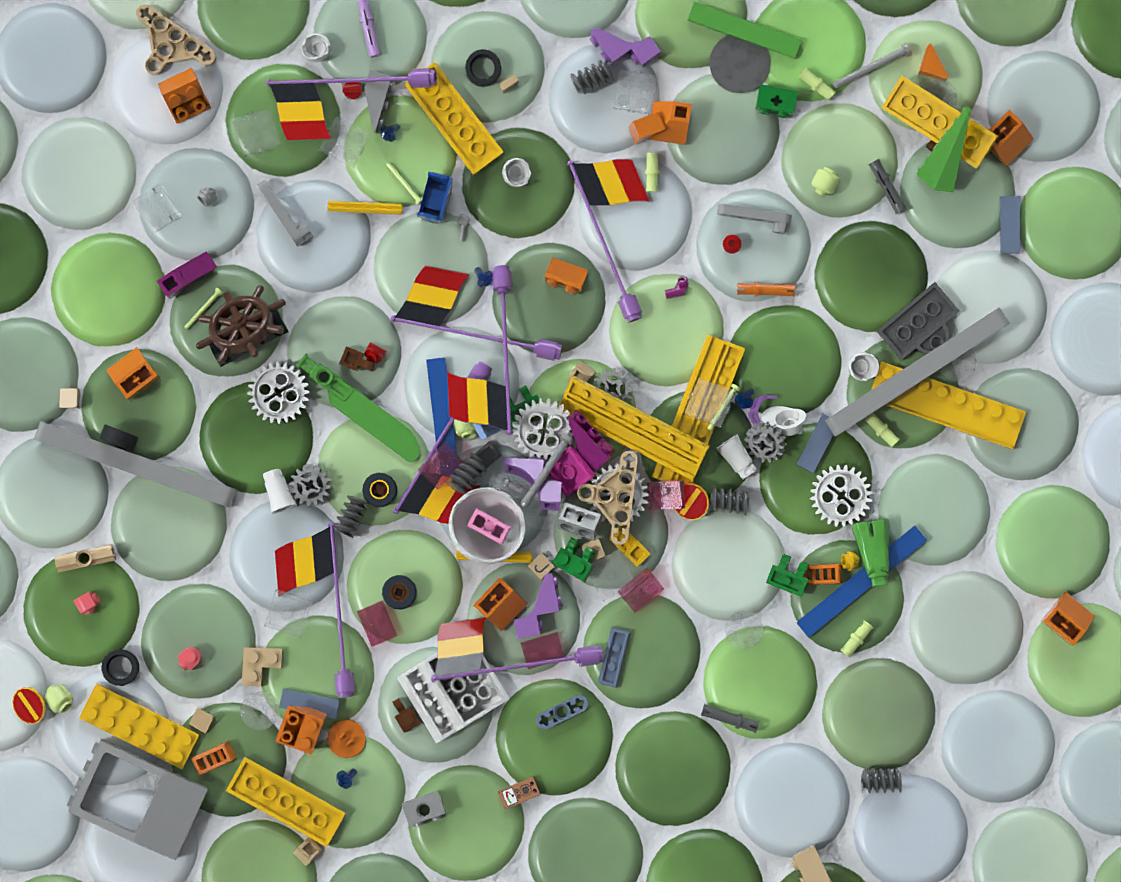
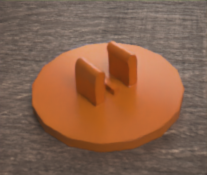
[327,720,366,758]

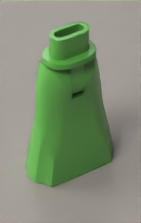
[851,519,890,587]

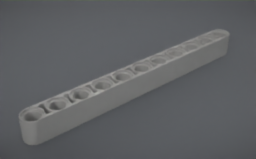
[825,307,1010,437]
[34,421,237,508]

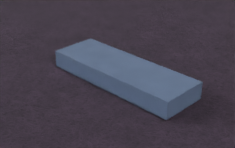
[1000,196,1020,254]
[796,413,833,473]
[598,627,630,688]
[279,689,340,719]

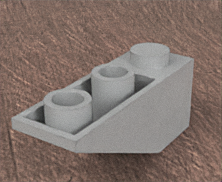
[365,70,395,134]

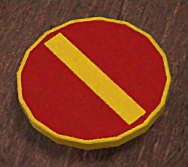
[672,483,709,520]
[12,687,46,724]

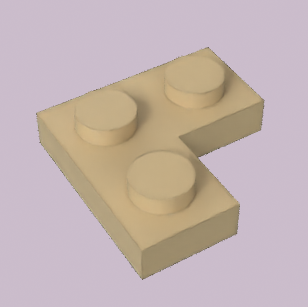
[242,647,283,687]

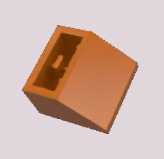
[158,68,211,124]
[989,110,1034,167]
[544,257,588,295]
[106,347,160,401]
[473,577,528,632]
[1041,592,1095,646]
[275,705,327,755]

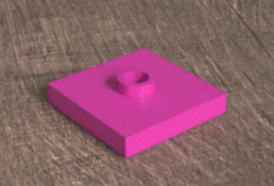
[543,445,595,498]

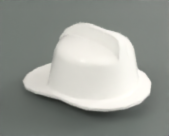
[761,406,806,436]

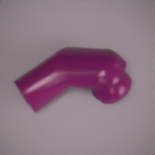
[665,276,689,299]

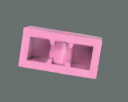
[467,509,512,544]

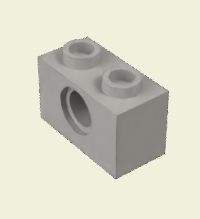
[402,790,446,828]

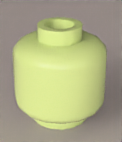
[811,167,840,197]
[454,419,477,439]
[44,685,73,713]

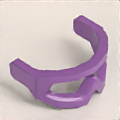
[748,395,777,425]

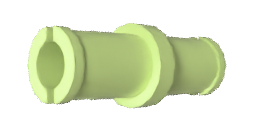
[799,68,836,101]
[645,153,660,192]
[864,412,900,448]
[841,620,874,657]

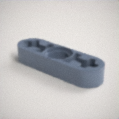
[536,695,588,729]

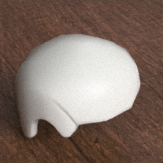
[300,33,331,63]
[502,158,531,187]
[848,352,880,381]

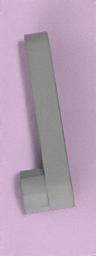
[257,180,313,247]
[717,204,792,234]

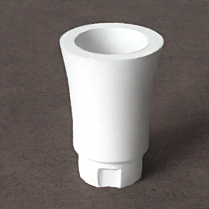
[716,434,757,479]
[263,469,297,514]

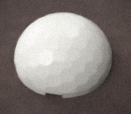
[449,488,525,564]

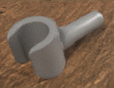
[457,214,469,241]

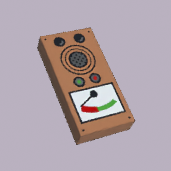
[497,777,540,809]

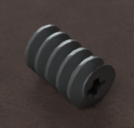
[570,60,614,94]
[445,452,487,494]
[708,487,749,516]
[333,495,369,538]
[861,768,902,794]

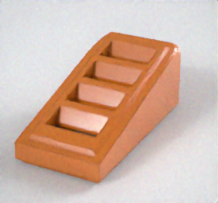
[804,564,843,585]
[191,741,236,776]

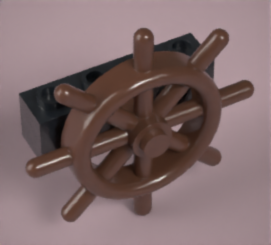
[196,285,289,367]

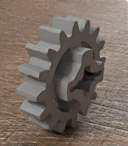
[593,368,633,402]
[744,421,787,463]
[289,465,331,507]

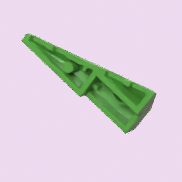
[917,106,971,193]

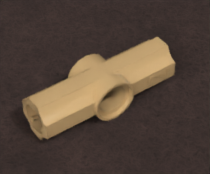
[55,544,115,573]

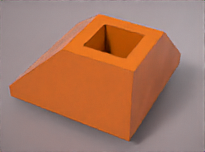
[648,101,692,145]

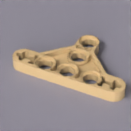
[136,4,216,75]
[577,451,638,545]

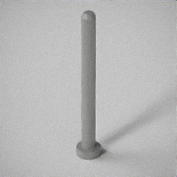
[833,43,912,88]
[521,434,574,508]

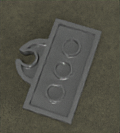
[876,282,960,360]

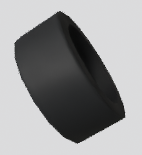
[465,49,501,87]
[99,424,138,451]
[101,650,139,686]

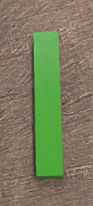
[687,2,801,59]

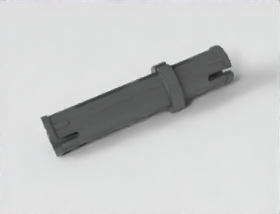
[868,159,907,214]
[701,704,760,733]

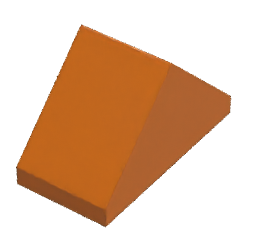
[918,44,949,82]
[628,112,666,144]

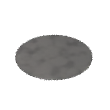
[710,35,770,93]

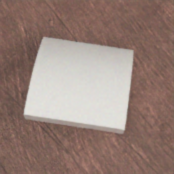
[396,652,509,743]

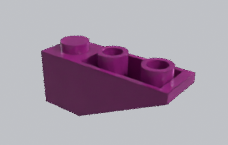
[157,251,217,299]
[568,409,615,472]

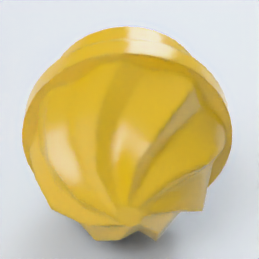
[841,551,860,571]

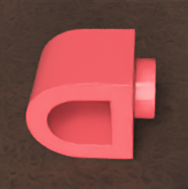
[73,591,101,615]
[177,647,202,671]

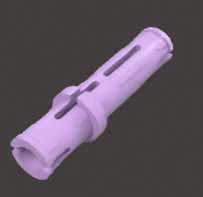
[357,0,381,58]

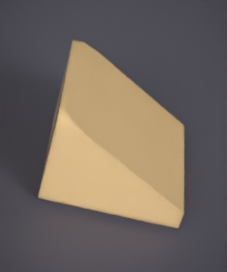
[567,361,595,383]
[59,388,80,408]
[581,538,606,562]
[189,707,215,734]
[293,837,322,866]

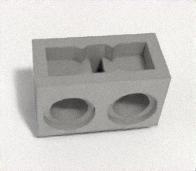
[558,503,601,541]

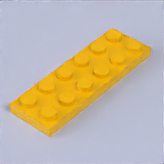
[404,62,504,176]
[882,75,998,169]
[79,683,200,769]
[226,757,346,847]

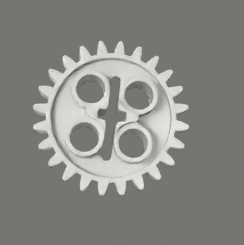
[247,362,310,424]
[512,398,573,460]
[586,463,649,526]
[809,465,872,527]

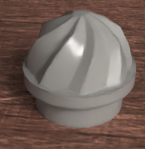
[197,187,217,207]

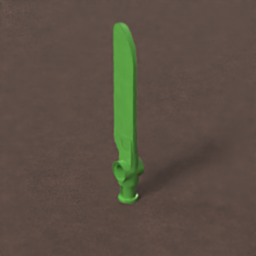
[296,353,420,462]

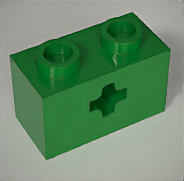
[755,84,798,119]

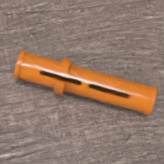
[737,282,795,297]

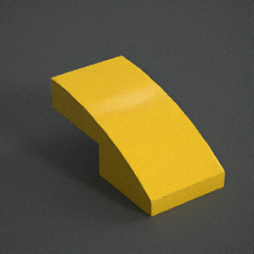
[608,526,650,567]

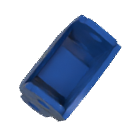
[417,172,453,224]

